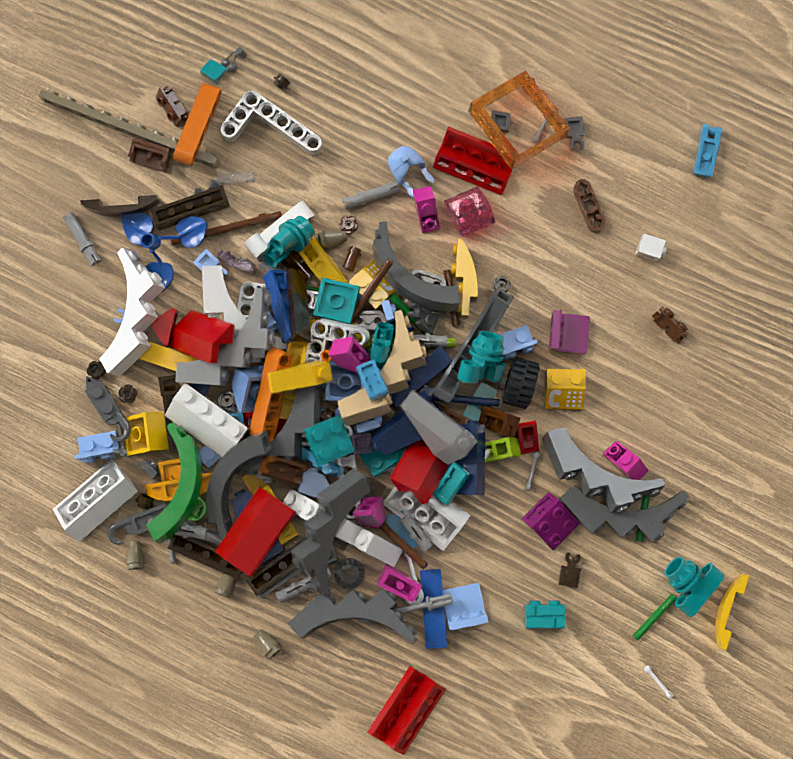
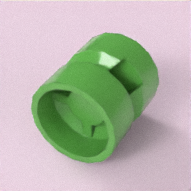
[187,497,207,521]

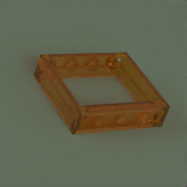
[468,70,570,169]

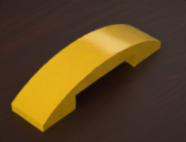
[715,574,749,650]

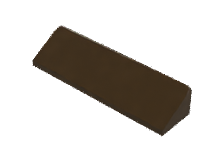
[151,185,230,230]
[286,268,312,343]
[168,535,242,579]
[246,537,308,596]

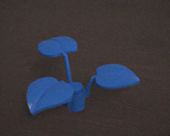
[122,213,207,293]

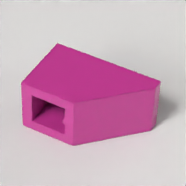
[412,186,440,233]
[603,441,649,480]

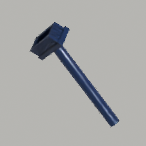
[420,385,500,407]

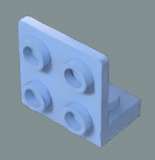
[499,325,538,361]
[353,416,382,437]
[74,431,120,464]
[443,583,488,630]

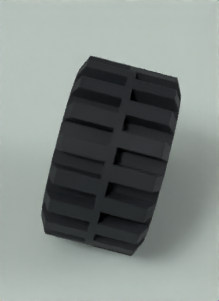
[502,357,540,410]

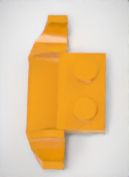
[145,458,213,502]

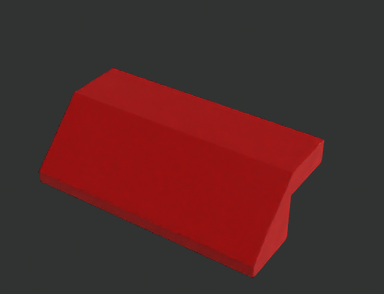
[432,126,519,195]
[170,310,235,363]
[389,439,448,504]
[215,487,296,577]
[367,666,446,755]

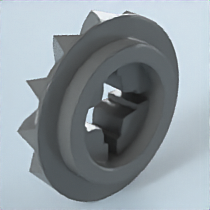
[334,558,365,589]

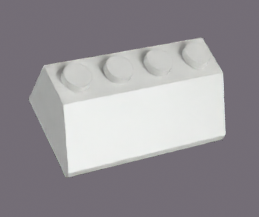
[165,383,250,457]
[53,459,138,542]
[383,487,471,551]

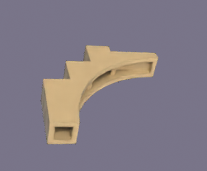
[337,310,428,426]

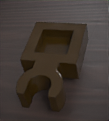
[558,552,581,588]

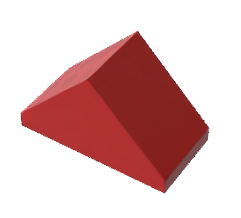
[151,308,179,348]
[516,420,539,454]

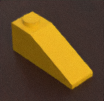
[267,360,333,393]

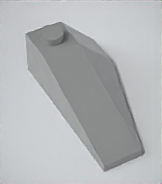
[400,390,477,465]

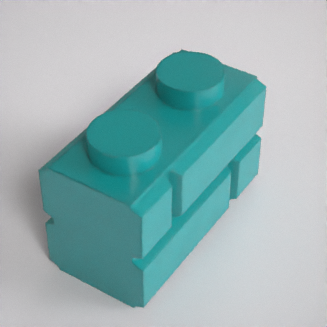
[524,600,566,629]

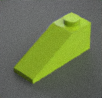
[485,437,521,464]

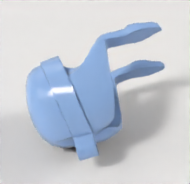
[388,146,434,198]

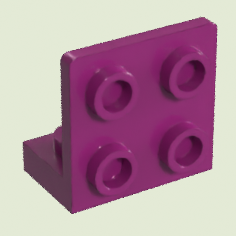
[548,310,590,354]
[522,492,579,550]

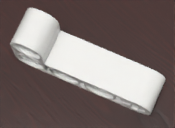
[245,201,315,262]

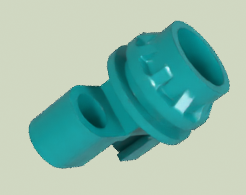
[263,216,314,268]
[366,322,394,371]
[457,331,506,383]
[664,556,725,617]

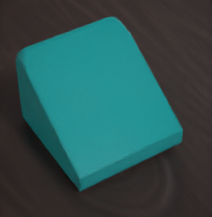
[200,59,227,84]

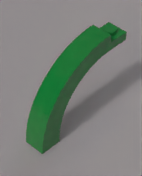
[146,422,202,544]

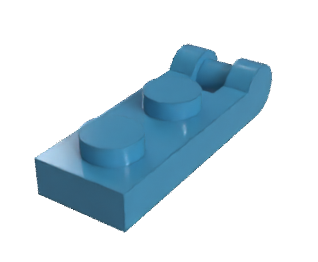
[693,124,722,178]
[299,445,343,477]

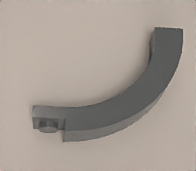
[372,221,460,312]
[206,430,272,540]

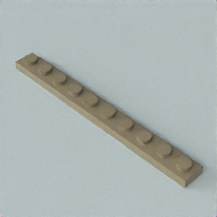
[39,89,219,169]

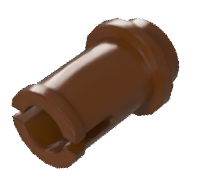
[342,246,362,271]

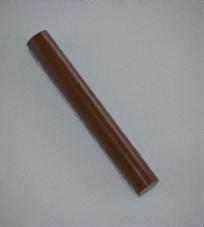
[443,270,460,327]

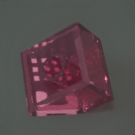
[444,186,496,237]

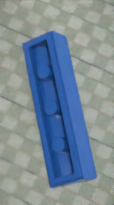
[263,270,294,343]
[420,569,447,649]

